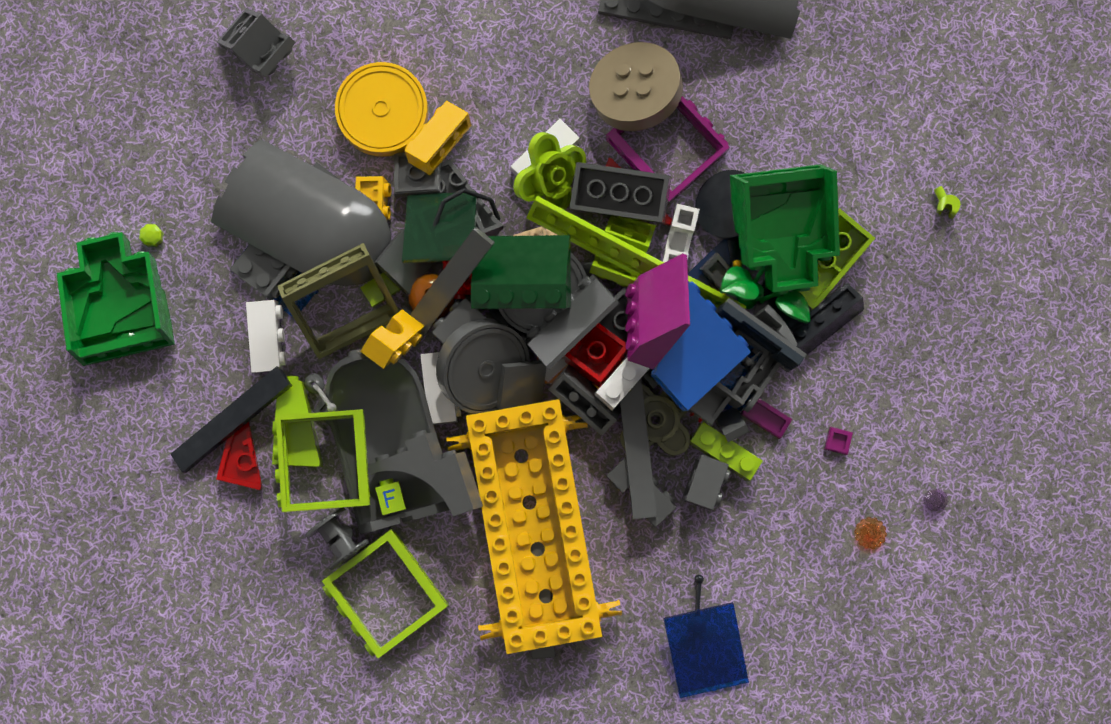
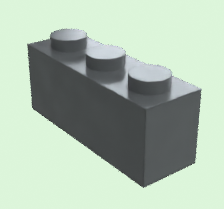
[548,364,621,436]

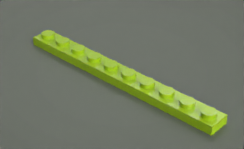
[526,196,746,309]

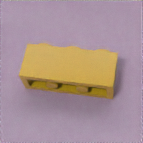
[404,100,472,175]

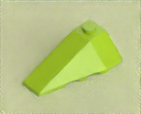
[799,208,875,309]

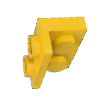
[355,176,392,220]

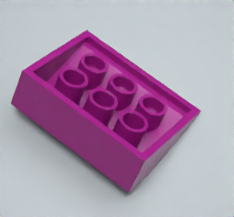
[625,253,690,370]

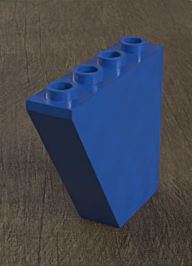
[651,281,751,411]

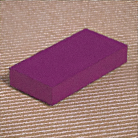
[740,398,792,439]

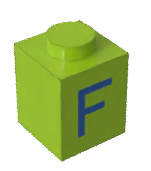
[375,478,406,515]

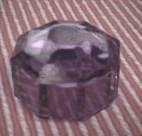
[923,488,949,512]

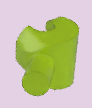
[934,186,961,219]

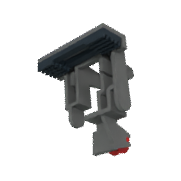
[689,298,807,425]

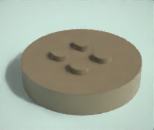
[589,42,683,131]

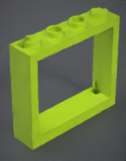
[272,409,371,512]
[322,529,449,658]

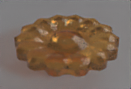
[854,517,887,550]

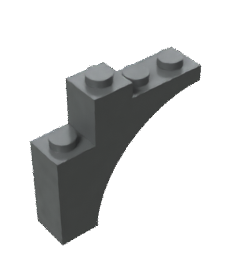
[368,430,483,516]

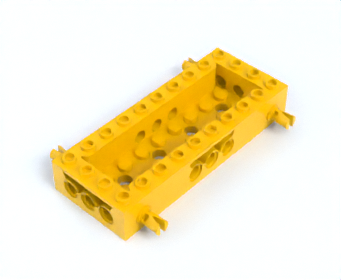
[446,399,622,654]

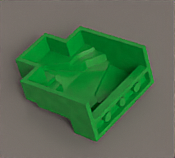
[730,164,840,295]
[56,232,175,366]

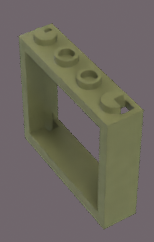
[278,243,399,360]

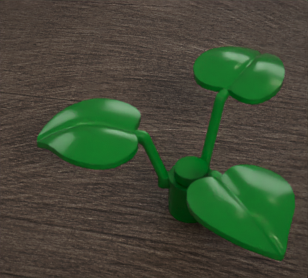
[720,266,810,323]

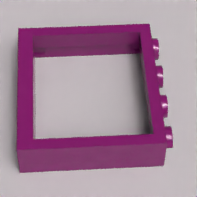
[605,96,730,206]

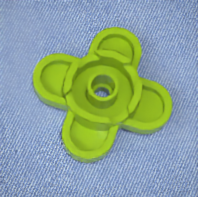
[513,132,586,210]

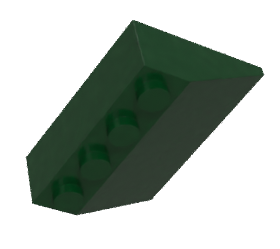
[471,235,571,309]

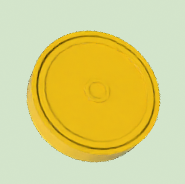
[335,62,428,157]

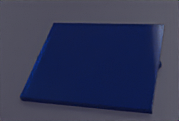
[663,602,749,698]

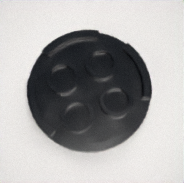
[695,170,744,239]

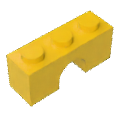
[360,309,424,369]

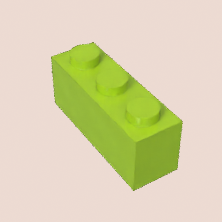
[690,422,763,481]

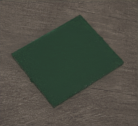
[402,191,477,263]

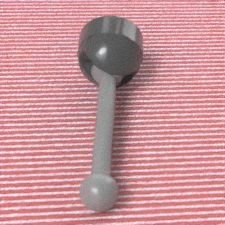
[304,374,337,412]

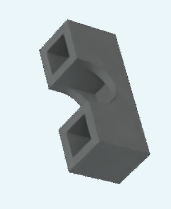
[606,457,676,527]

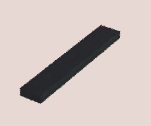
[171,366,292,473]

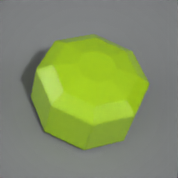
[139,224,164,247]

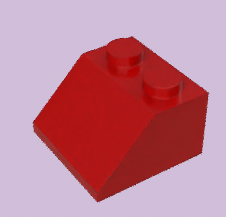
[564,323,628,388]

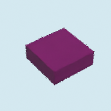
[824,427,853,455]

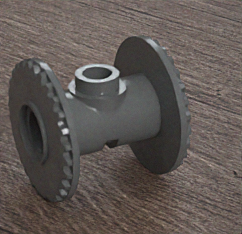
[305,507,369,570]

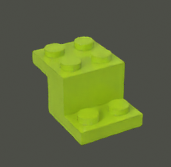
[589,216,656,287]

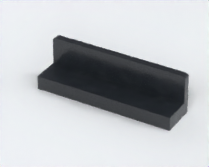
[789,282,864,356]

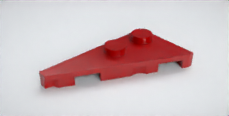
[216,422,263,490]

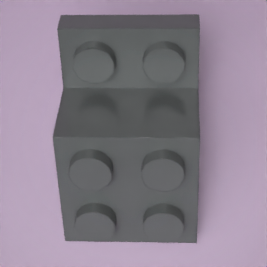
[217,8,296,77]

